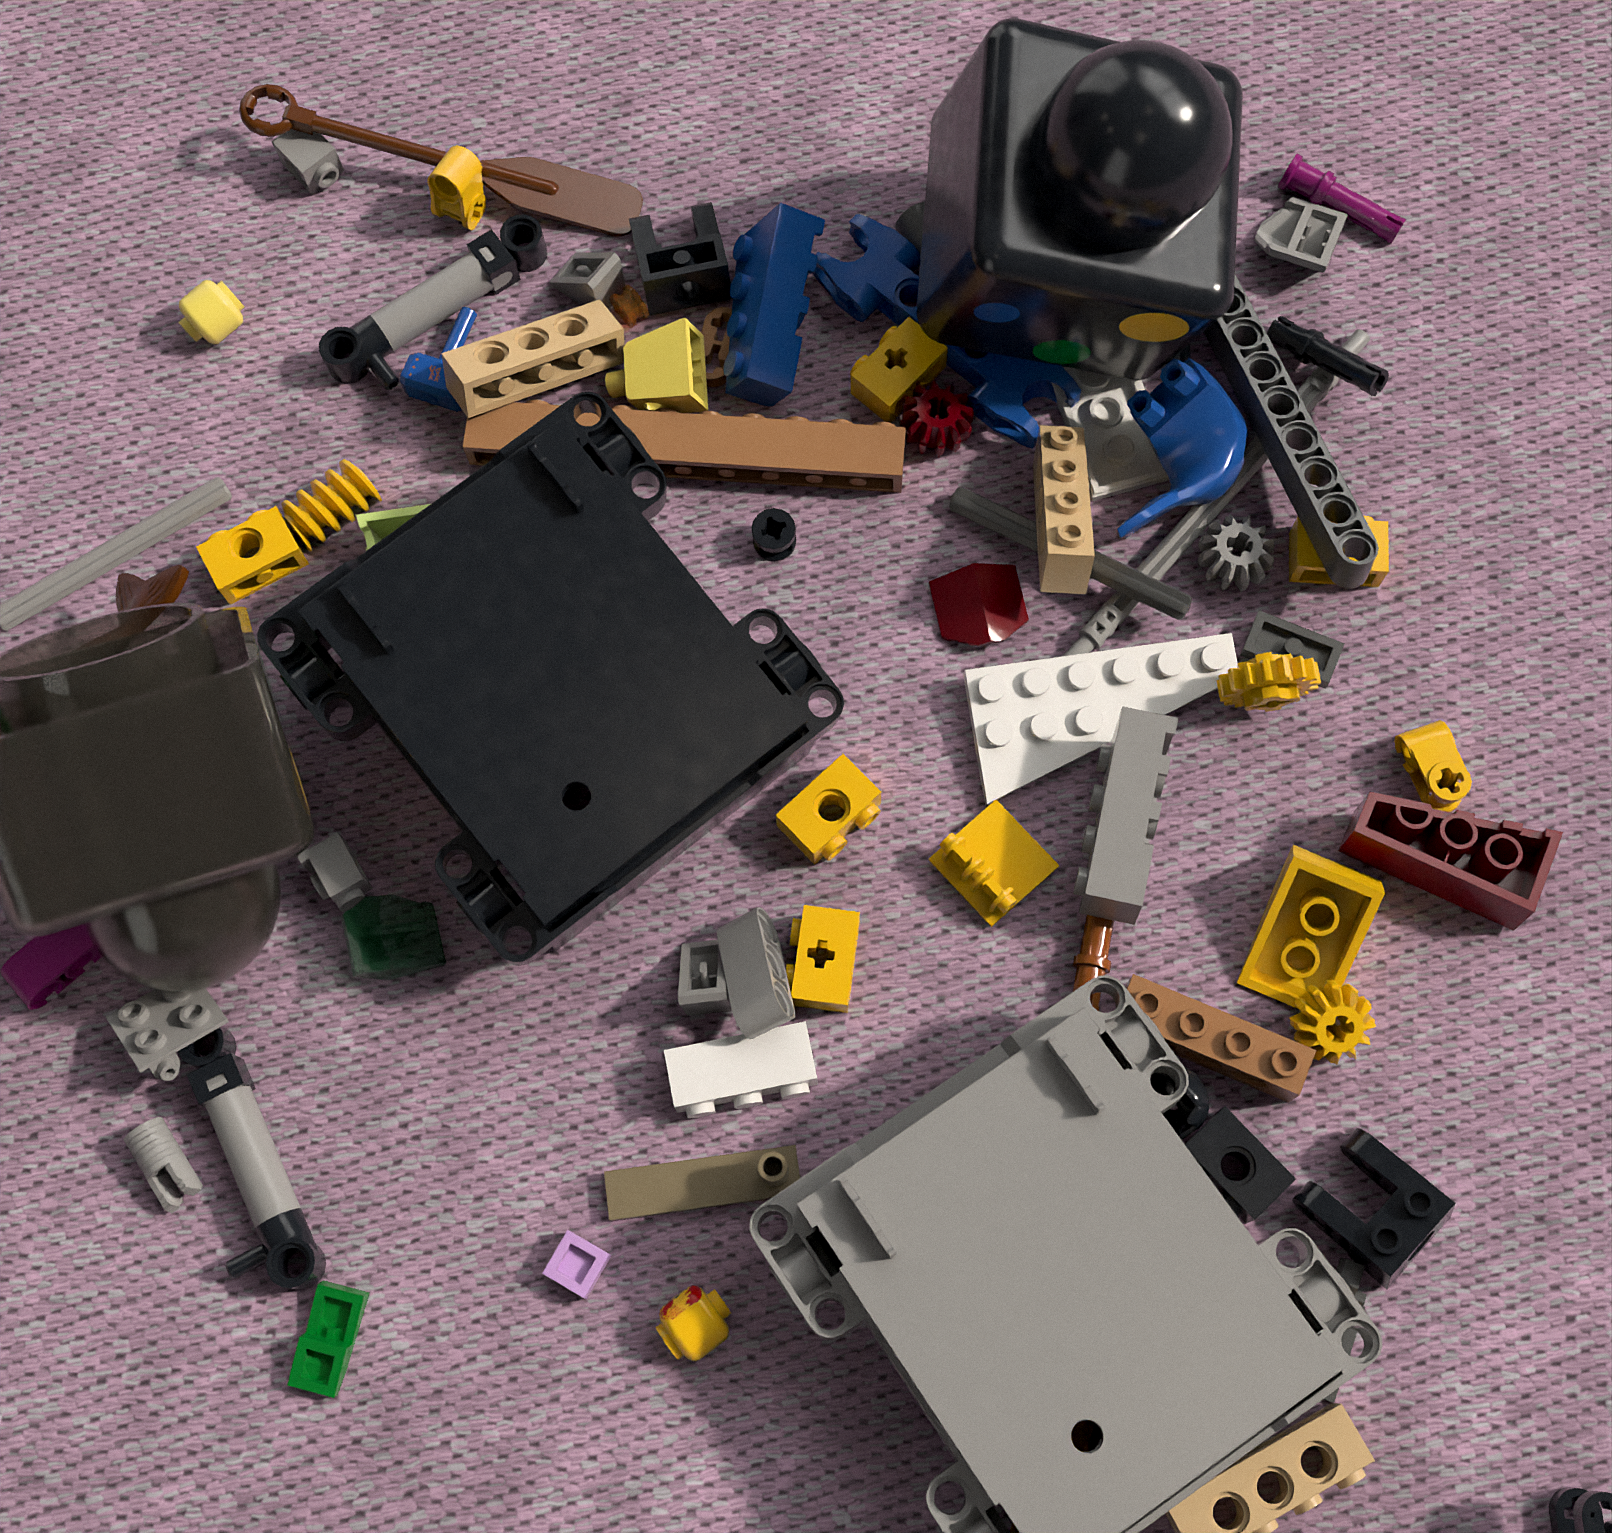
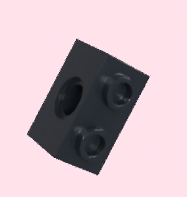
[1184,1106,1296,1223]

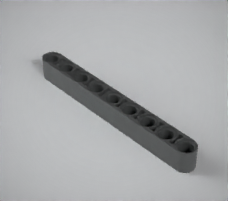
[1204,274,1379,588]

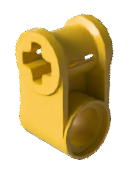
[427,145,486,230]
[1394,720,1472,812]

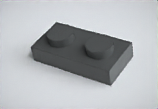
[1240,610,1345,689]

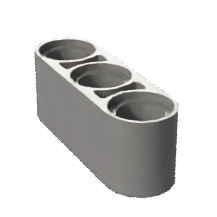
[717,907,795,1039]

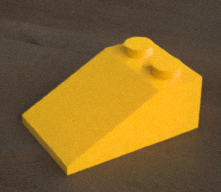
[1237,844,1385,1009]

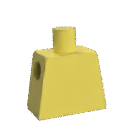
[605,318,708,413]

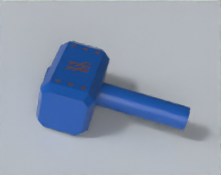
[400,307,477,412]

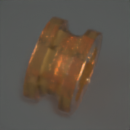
[609,284,649,329]

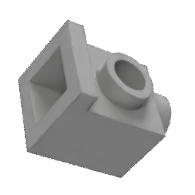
[296,832,373,911]

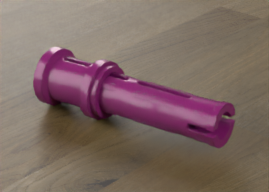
[1278,153,1406,244]

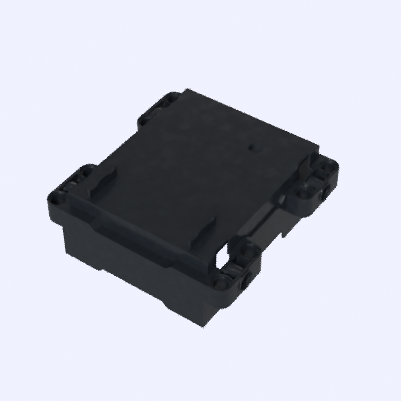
[257,392,844,966]

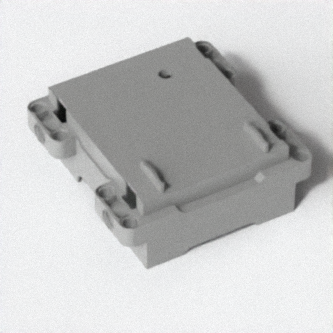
[750,975,1382,1533]

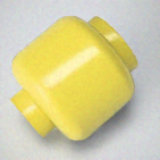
[179,280,245,344]

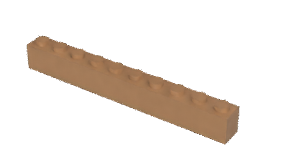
[463,400,906,493]

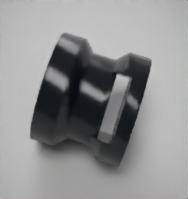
[751,508,797,562]

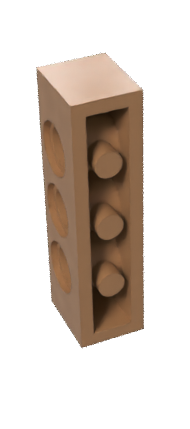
[1125,974,1316,1103]

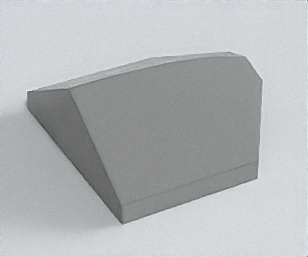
[1254,197,1348,273]

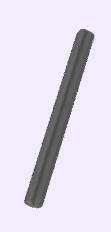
[949,487,1192,620]

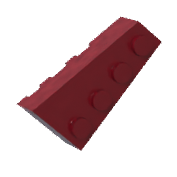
[1338,791,1563,931]

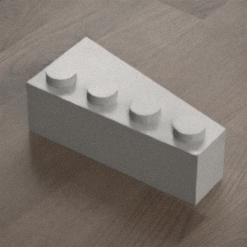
[1073,706,1178,925]

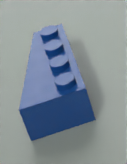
[723,202,825,407]

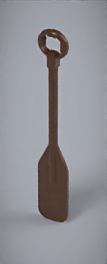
[239,84,643,237]

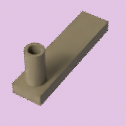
[604,1145,800,1222]

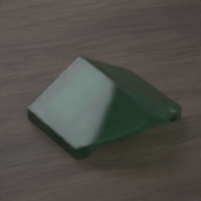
[341,894,446,980]

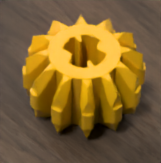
[1289,979,1376,1065]

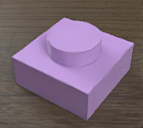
[542,1230,612,1299]

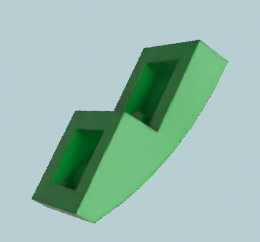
[287,1280,370,1398]

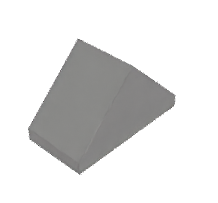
[549,252,626,309]
[678,940,732,1016]

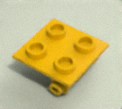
[928,800,1060,927]

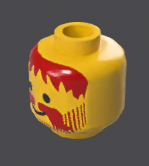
[655,1285,732,1361]

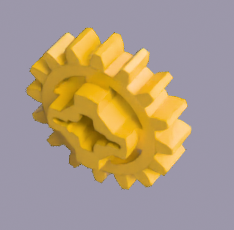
[1216,652,1321,712]

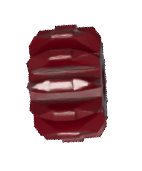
[899,379,974,458]

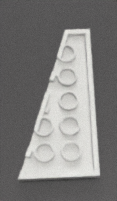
[963,633,1237,806]

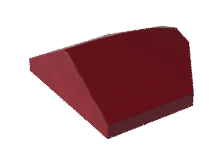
[928,563,1029,647]

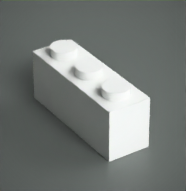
[664,1021,818,1118]

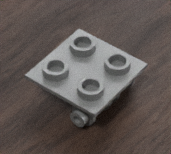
[106,969,229,1081]

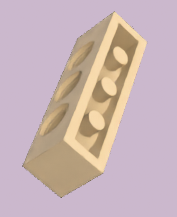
[441,299,625,418]
[1033,425,1095,594]
[1165,1403,1375,1533]

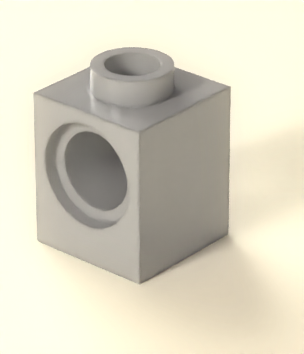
[271,129,344,195]

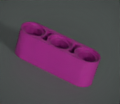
[0,885,139,1010]

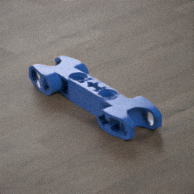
[813,214,1082,449]

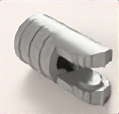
[123,1117,203,1214]

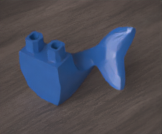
[1117,358,1248,539]

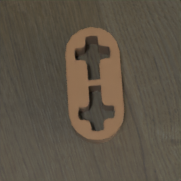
[701,307,732,387]

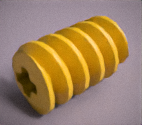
[281,459,382,552]

